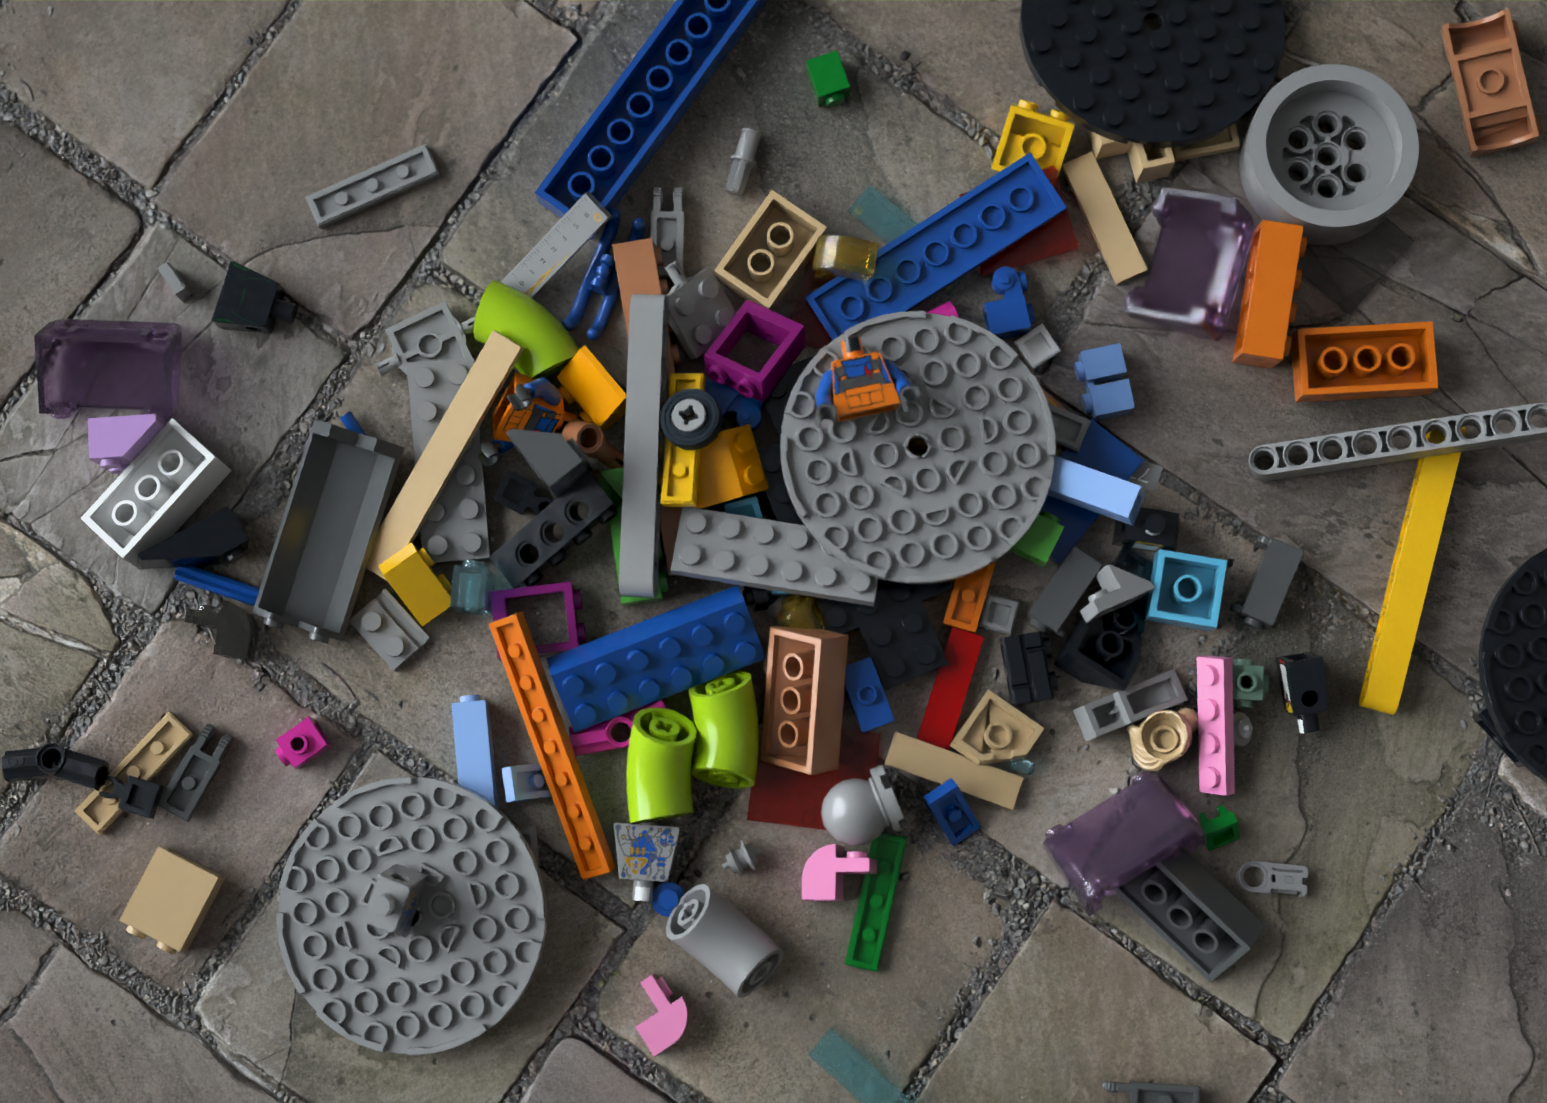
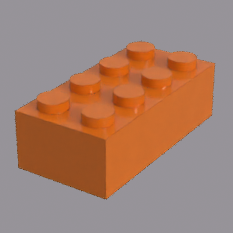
[1232,220,1307,369]
[1291,321,1439,403]

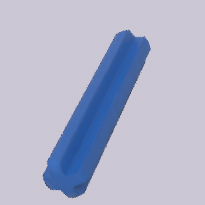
[174,566,260,606]

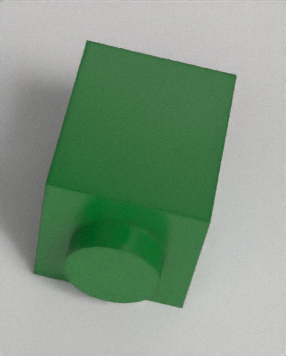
[806,50,850,107]

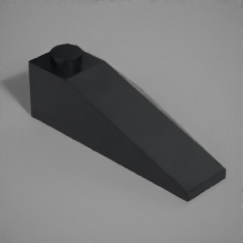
[1054,546,1153,691]

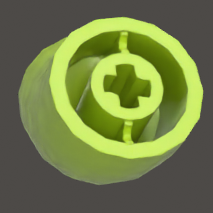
[473,280,579,380]
[689,670,759,789]
[626,707,697,824]

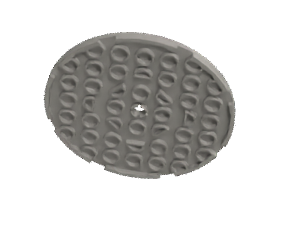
[780,311,1056,584]
[276,777,547,1055]

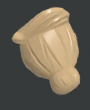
[1127,708,1198,772]

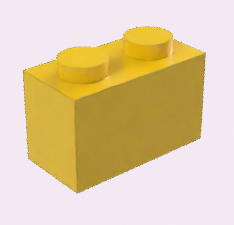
[378,542,455,627]

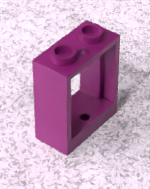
[704,299,805,402]
[490,582,586,662]

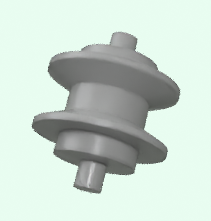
[1233,712,1253,746]
[722,840,762,878]

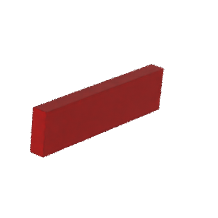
[916,627,984,751]

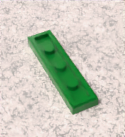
[844,832,908,972]

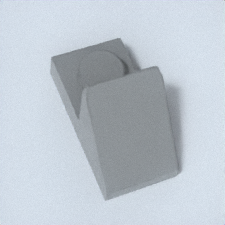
[1080,565,1154,623]

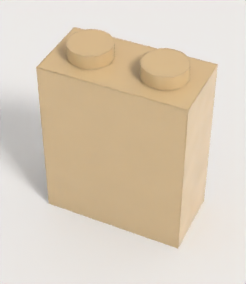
[119,846,226,955]

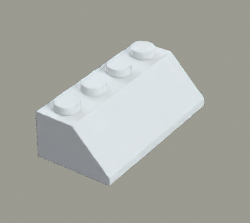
[81,418,232,570]

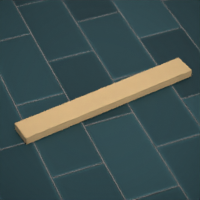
[366,330,524,581]

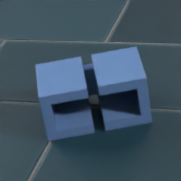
[1074,343,1135,421]

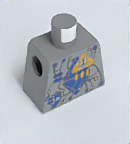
[614,823,681,902]
[363,863,429,938]

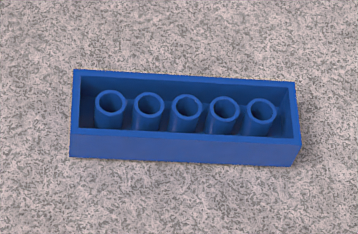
[547,585,766,733]

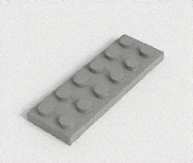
[407,357,491,563]
[671,507,878,607]

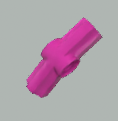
[569,699,667,756]

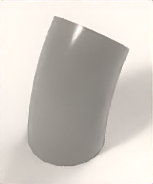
[666,884,785,998]

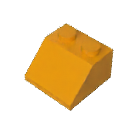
[557,345,626,432]
[693,424,769,509]

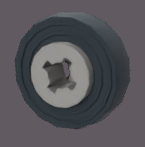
[660,389,723,450]

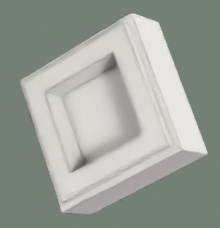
[1014,324,1061,371]

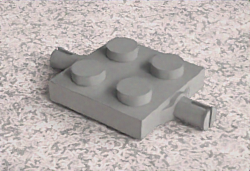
[665,261,737,360]
[375,301,476,377]

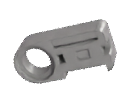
[1236,861,1308,897]

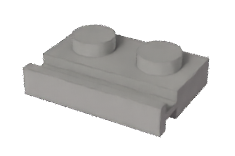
[349,588,431,671]

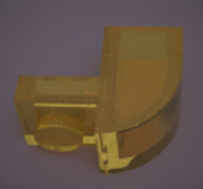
[812,235,879,281]

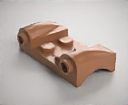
[1441,9,1543,158]

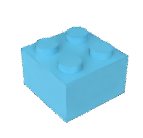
[1144,549,1227,632]

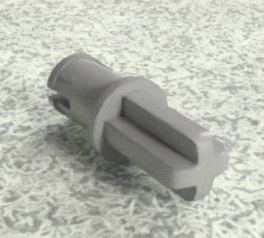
[725,128,762,195]

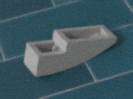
[1073,669,1188,742]

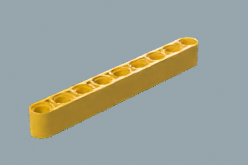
[1359,418,1466,715]

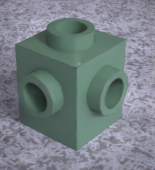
[1232,659,1269,708]

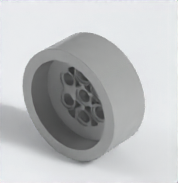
[1239,64,1419,245]

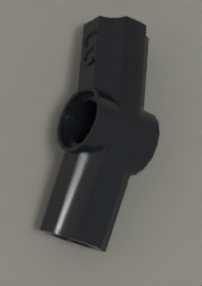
[2,743,109,791]

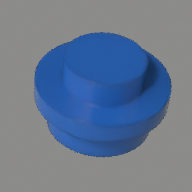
[652,882,685,917]

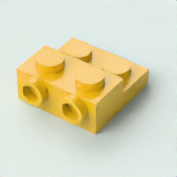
[991,99,1075,188]

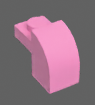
[802,844,877,902]
[635,974,689,1056]

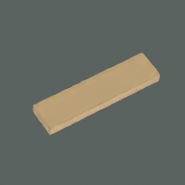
[1061,152,1148,286]
[74,712,195,835]
[884,732,1023,810]

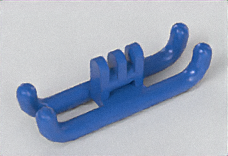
[562,208,645,341]

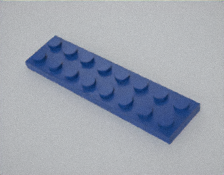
[805,153,1067,341]

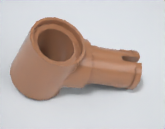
[562,419,624,470]

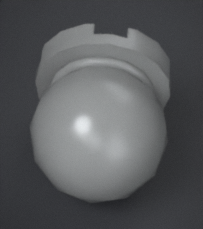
[821,764,908,846]

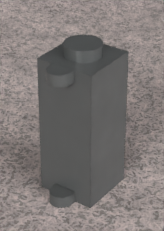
[1229,536,1304,631]
[1026,546,1103,639]

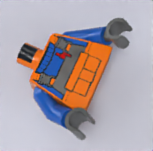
[815,337,923,428]
[478,372,577,468]

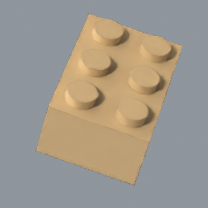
[714,190,827,311]

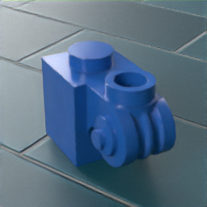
[983,267,1035,339]
[705,377,765,432]

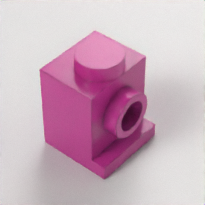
[275,716,332,769]

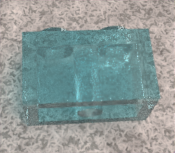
[450,560,496,616]

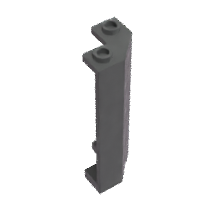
[252,419,404,644]

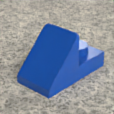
[923,778,981,846]

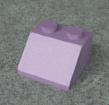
[88,414,168,474]

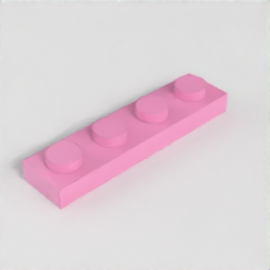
[1197,655,1235,796]

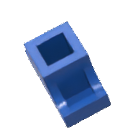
[845,657,895,733]

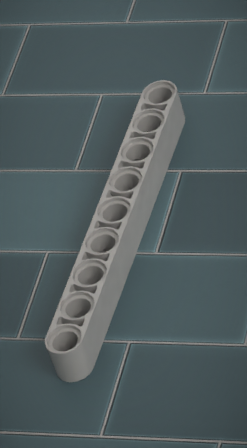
[619,294,669,598]
[1249,403,1547,481]

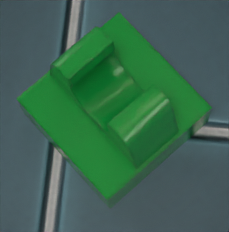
[1199,805,1240,851]

